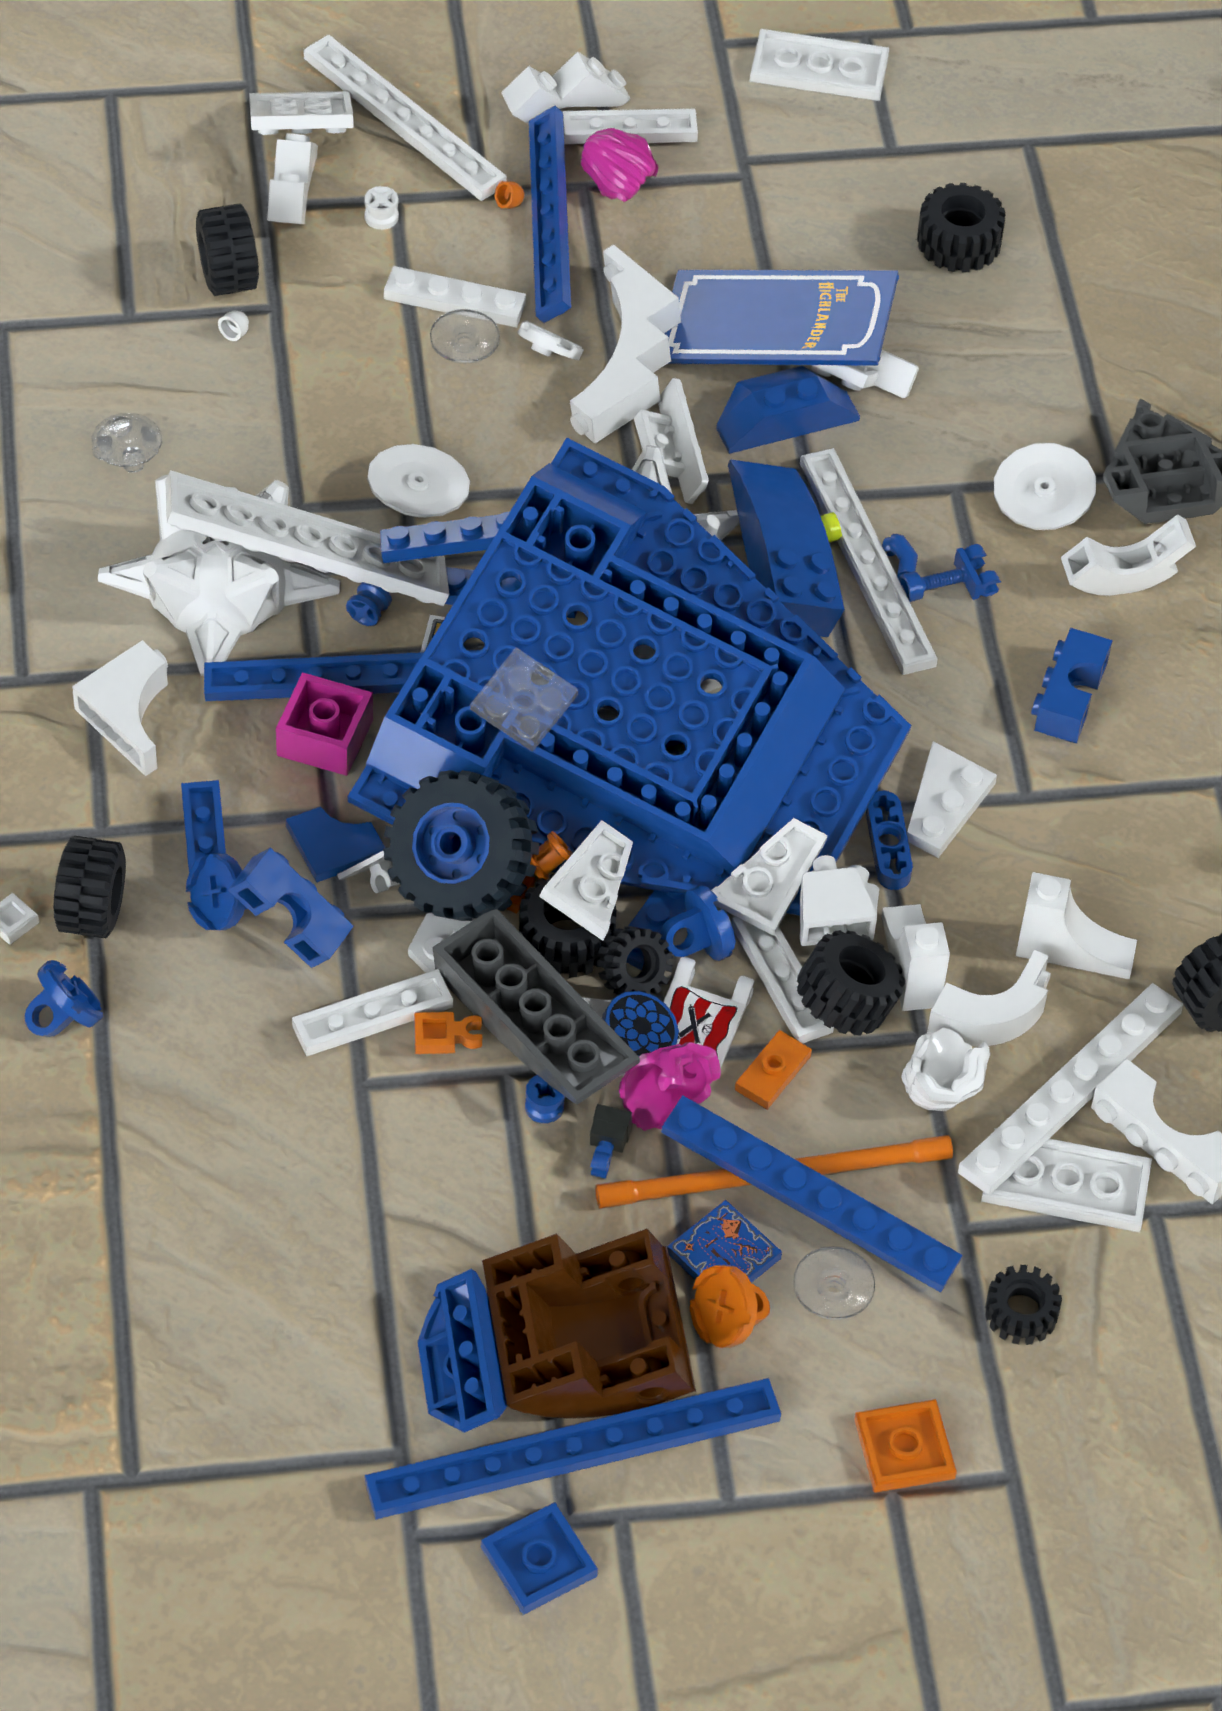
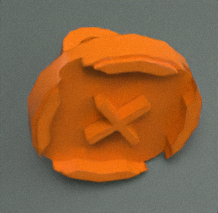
[690,1265,770,1348]

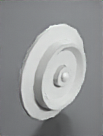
[994,443,1096,530]
[367,444,470,518]

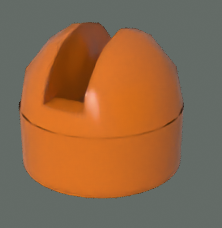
[495,181,525,209]

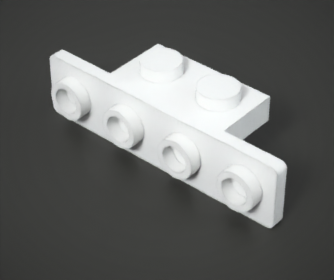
[811,350,919,398]
[634,378,708,504]

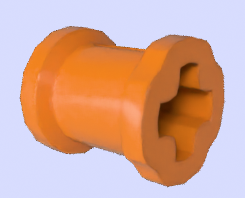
[530,831,573,881]

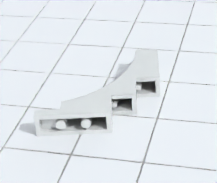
[570,244,681,444]

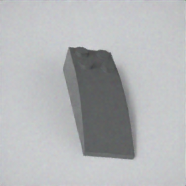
[432,908,640,1105]

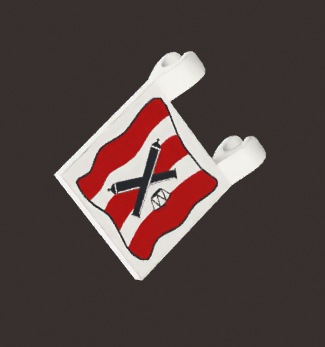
[664,957,754,1068]

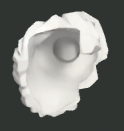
[902,1027,990,1111]

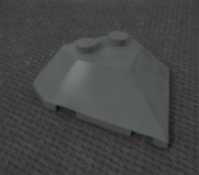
[1103,398,1222,524]

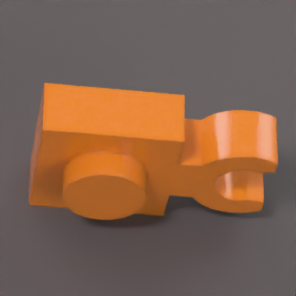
[414,1012,483,1054]

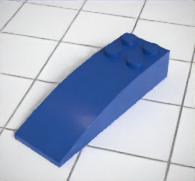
[728,459,845,637]

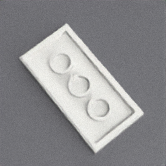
[750,29,889,101]
[981,1128,1152,1232]

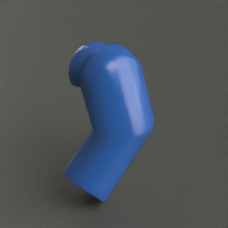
[882,534,918,579]

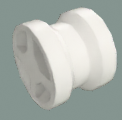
[364,186,399,230]

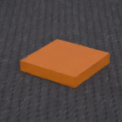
[854,1399,957,1493]

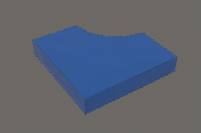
[286,806,385,883]

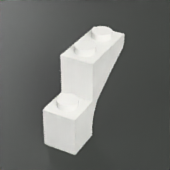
[501,52,630,124]
[267,133,318,224]

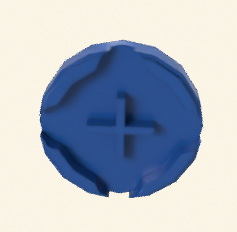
[186,853,248,930]
[660,885,736,961]
[25,960,103,1037]

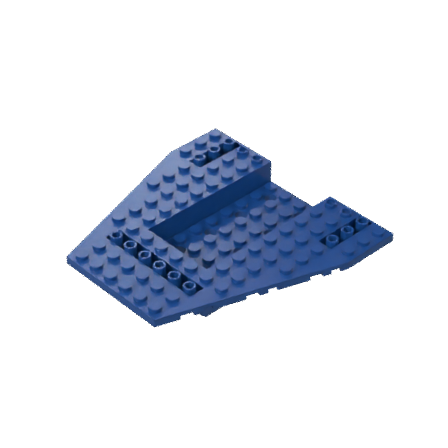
[347,438,912,916]

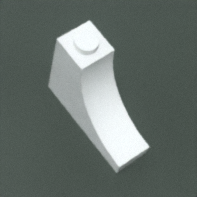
[72,640,168,776]
[1016,872,1137,979]
[881,904,950,1011]

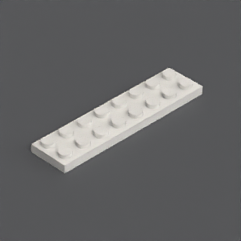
[165,470,449,606]

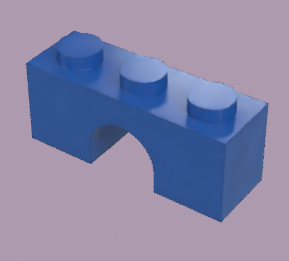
[1031,627,1113,744]
[228,847,354,968]

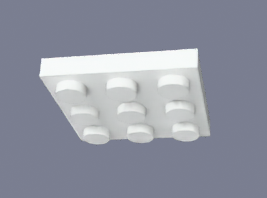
[249,91,353,135]

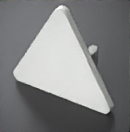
[337,851,400,893]

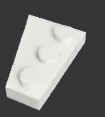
[907,741,997,858]
[711,818,828,935]

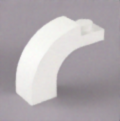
[1061,515,1196,596]
[927,950,1051,1047]

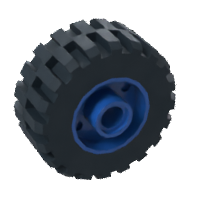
[383,770,539,921]

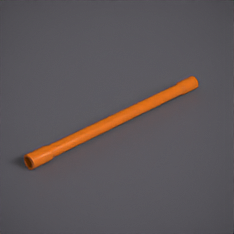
[595,1135,953,1209]

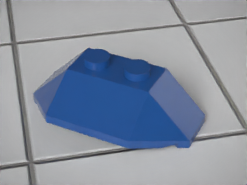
[716,365,860,454]
[417,1269,508,1433]

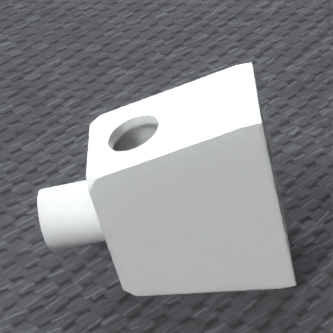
[800,855,877,946]

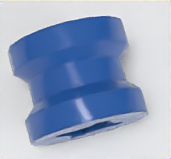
[346,582,392,626]
[525,1075,565,1123]

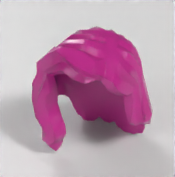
[581,128,658,202]
[619,1042,721,1131]

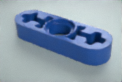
[866,791,913,890]

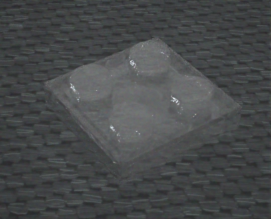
[470,647,578,752]

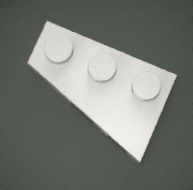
[539,820,633,941]

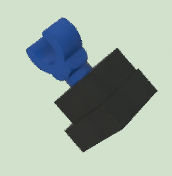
[590,1104,632,1179]

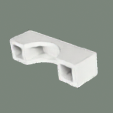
[1091,1059,1222,1204]

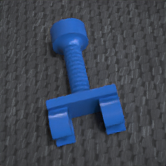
[899,544,1001,602]

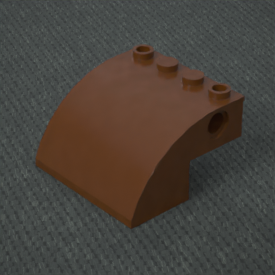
[482,1229,696,1419]

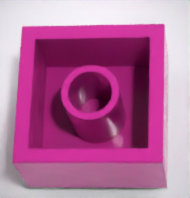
[276,672,373,776]

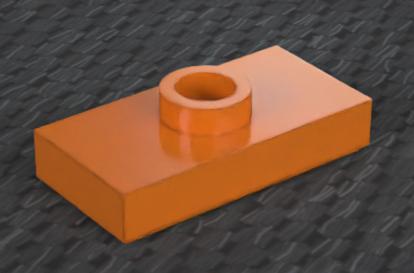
[735,1030,812,1110]

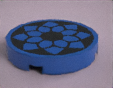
[602,991,679,1056]

